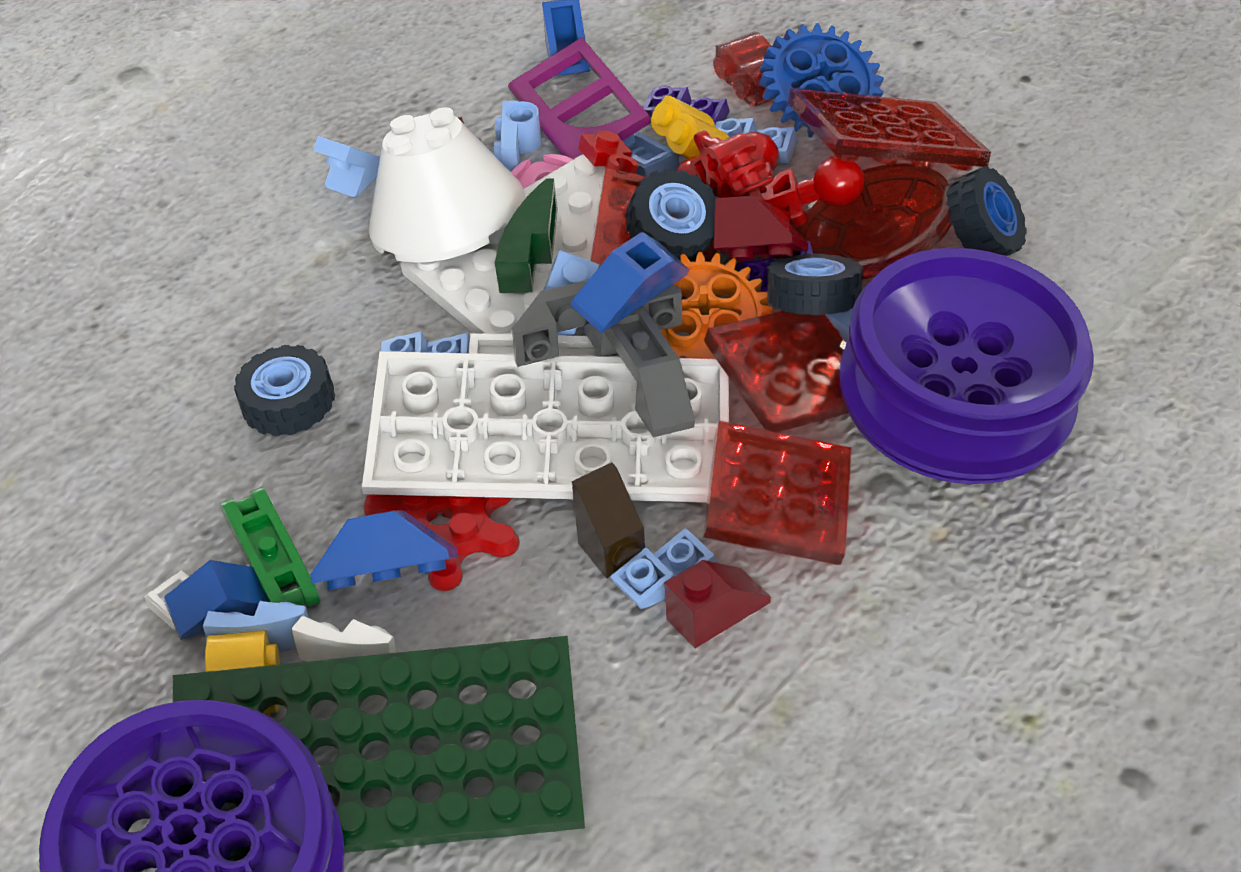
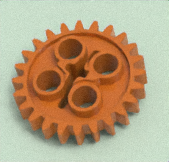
[660,252,773,372]

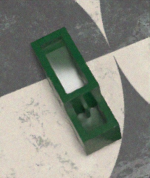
[495,178,558,293]

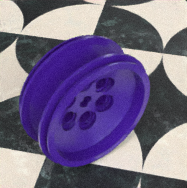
[839,248,1094,484]
[39,700,345,872]

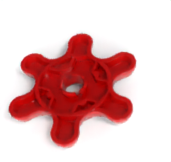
[363,494,520,591]

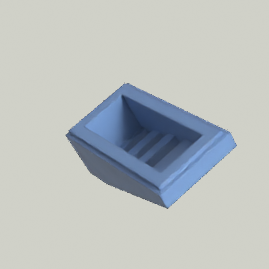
[623,132,680,183]

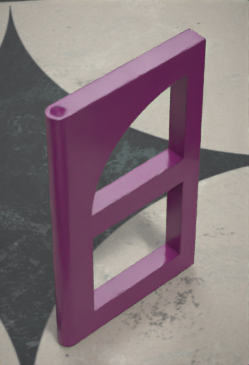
[508,38,651,159]

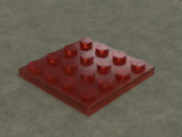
[788,88,991,171]

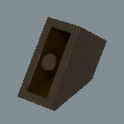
[572,462,645,579]

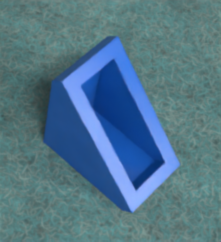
[542,0,590,77]
[164,560,268,640]

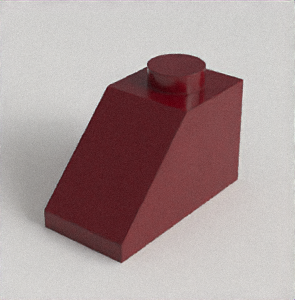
[664,560,771,649]

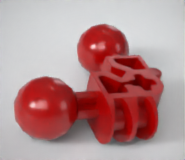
[677,130,791,257]
[745,132,865,226]

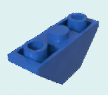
[570,232,689,334]
[310,510,458,590]

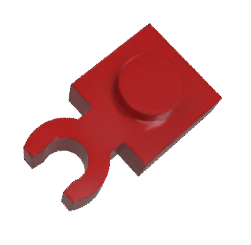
[578,130,638,180]

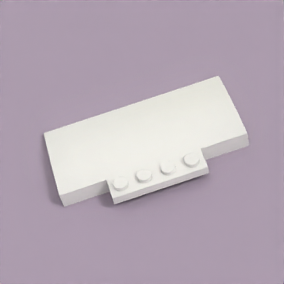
[362,333,729,503]

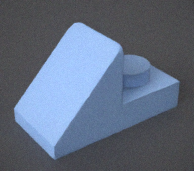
[313,136,380,197]

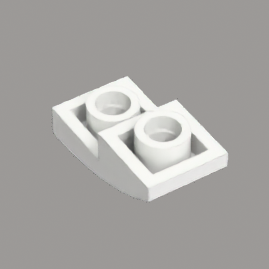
[292,615,397,662]

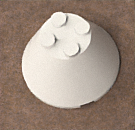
[369,107,526,263]

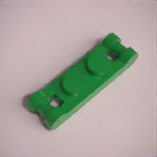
[220,486,320,608]

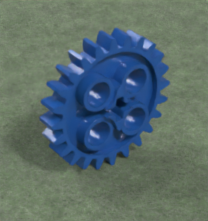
[759,23,884,140]

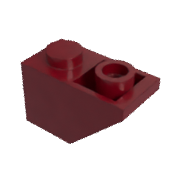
[714,196,809,262]

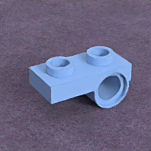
[494,101,542,172]

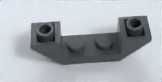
[512,279,682,367]
[584,307,695,437]

